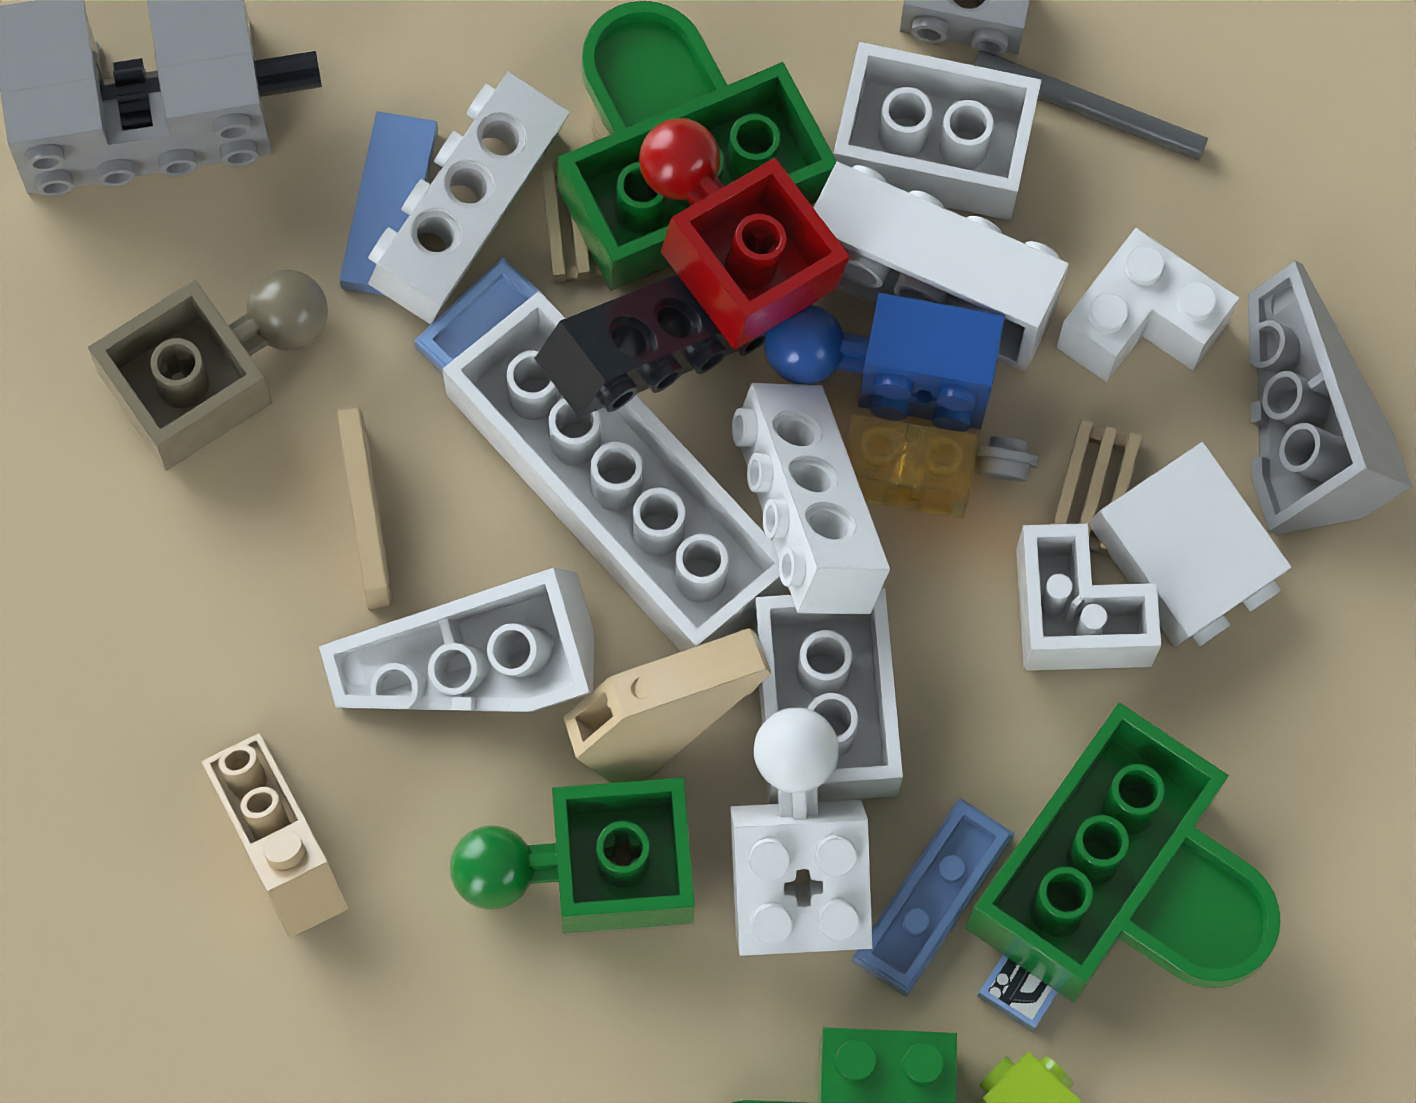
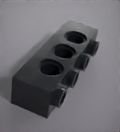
[534,274,766,418]

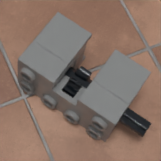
[0,0,322,196]

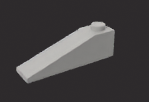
[1248,261,1412,535]

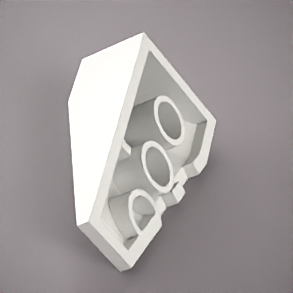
[319,567,594,712]

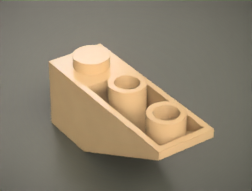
[563,628,772,783]
[201,733,349,938]

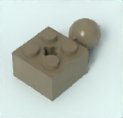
[88,270,328,471]

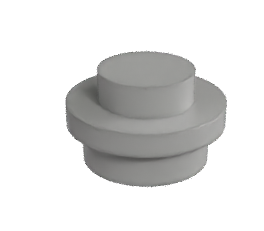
[974,436,1039,482]

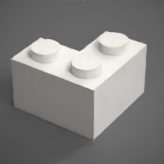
[1056,227,1239,383]
[1016,523,1161,671]

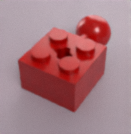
[639,118,850,350]

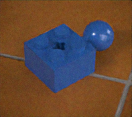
[764,292,1005,432]

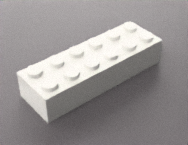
[442,291,789,652]

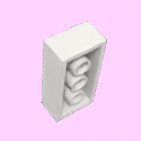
[814,161,1069,372]

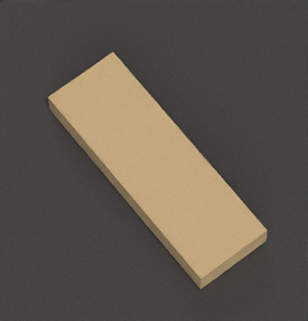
[336,407,393,609]

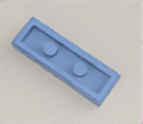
[340,111,438,296]
[852,798,1014,998]

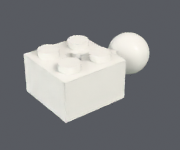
[730,708,872,956]

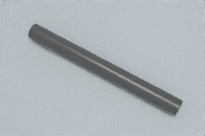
[974,50,1208,161]

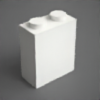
[1088,441,1292,648]

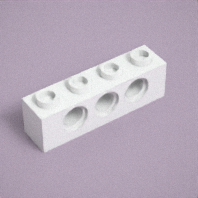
[368,71,570,325]
[732,383,890,614]

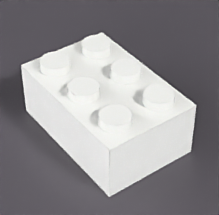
[833,42,1041,221]
[753,588,903,804]

